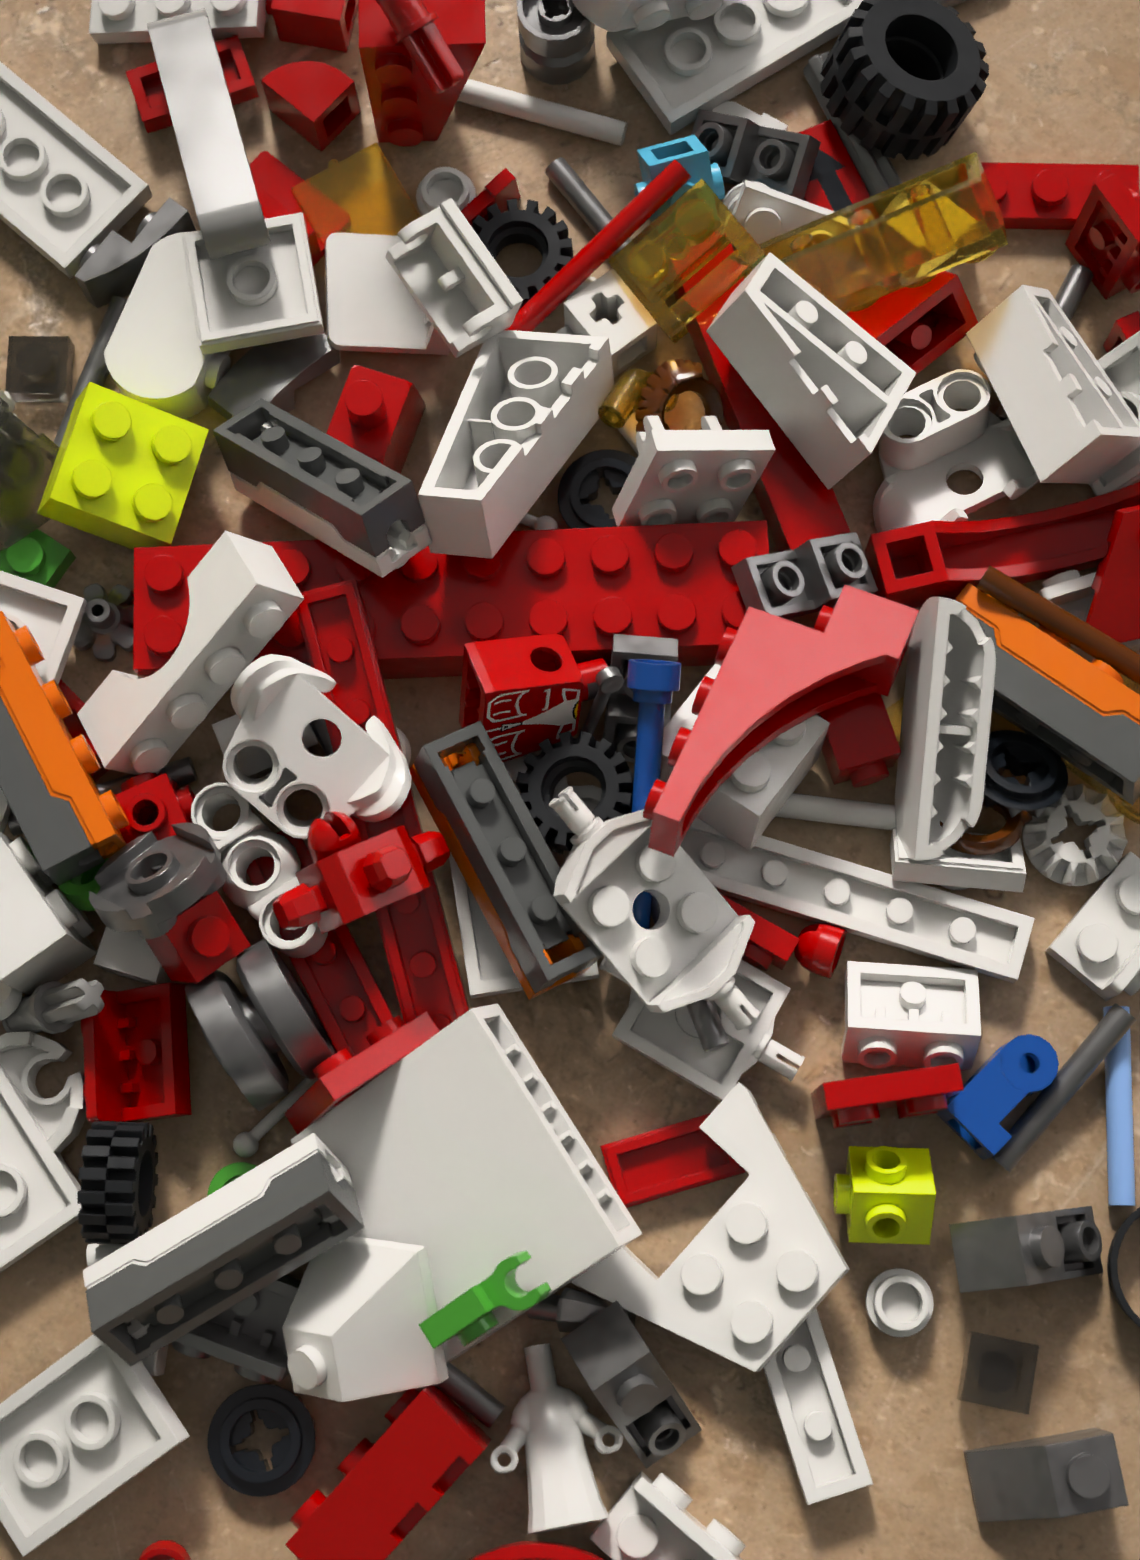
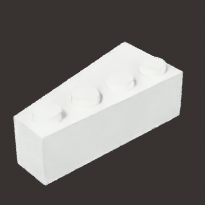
[418,330,616,559]

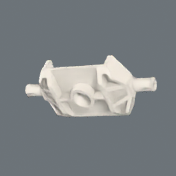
[549,786,760,1031]

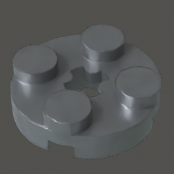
[89,823,227,940]

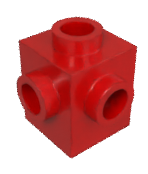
[115,772,195,844]

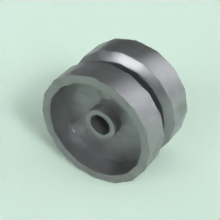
[184,938,337,1111]

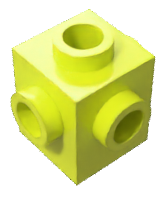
[833,1146,936,1245]

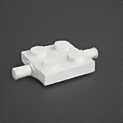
[599,957,805,1101]

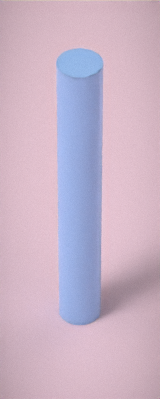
[1103,1006,1136,1206]

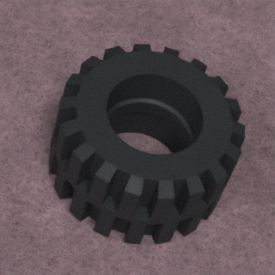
[820,0,989,160]

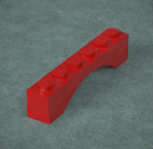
[864,482,1140,608]

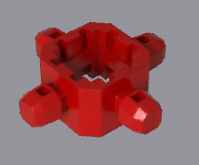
[273,825,450,934]

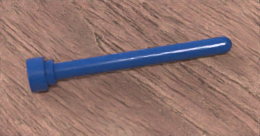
[627,659,682,929]

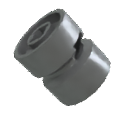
[517,0,595,85]

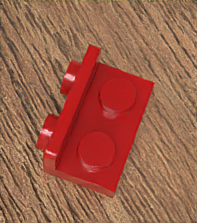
[1065,172,1140,300]

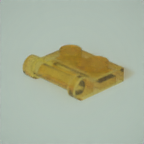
[608,179,766,344]

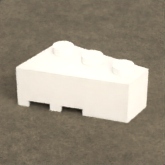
[706,252,916,490]
[966,285,1140,484]

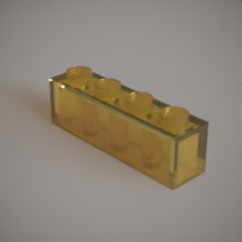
[744,152,1008,312]

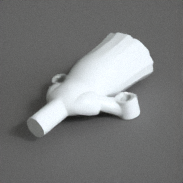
[490,1343,623,1534]

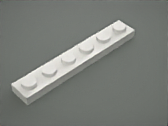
[680,817,1035,983]

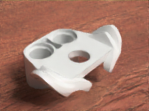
[873,369,1040,533]
[222,654,412,839]

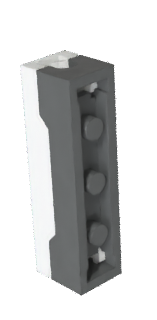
[213,398,432,578]
[83,1133,365,1366]

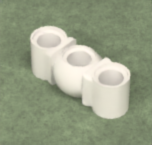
[191,783,328,958]

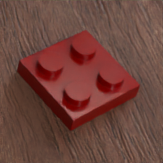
[811,1063,964,1129]

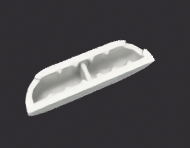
[895,596,996,860]

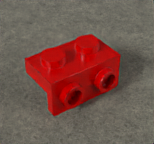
[81,982,192,1122]

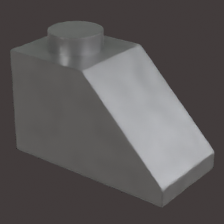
[963,1428,1129,1522]

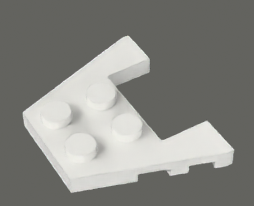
[571,1082,850,1372]

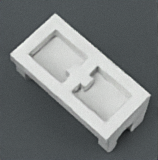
[385,198,523,358]

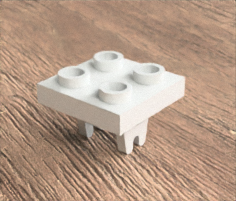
[612,416,775,527]

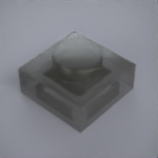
[5,336,75,402]
[957,1331,1039,1414]

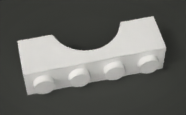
[77,530,304,775]

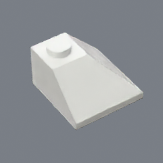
[282,1236,449,1402]

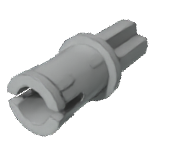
[2,978,105,1034]

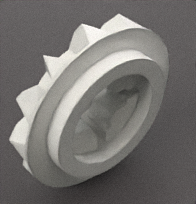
[1022,784,1128,886]

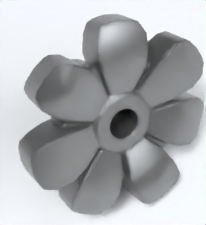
[73,583,134,662]

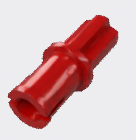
[376,0,464,94]

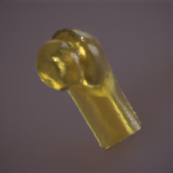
[598,368,679,429]

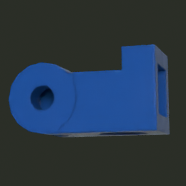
[937,1034,1059,1160]

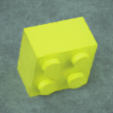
[37,382,209,550]

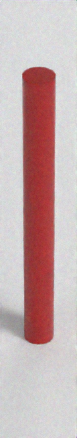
[505,159,691,332]

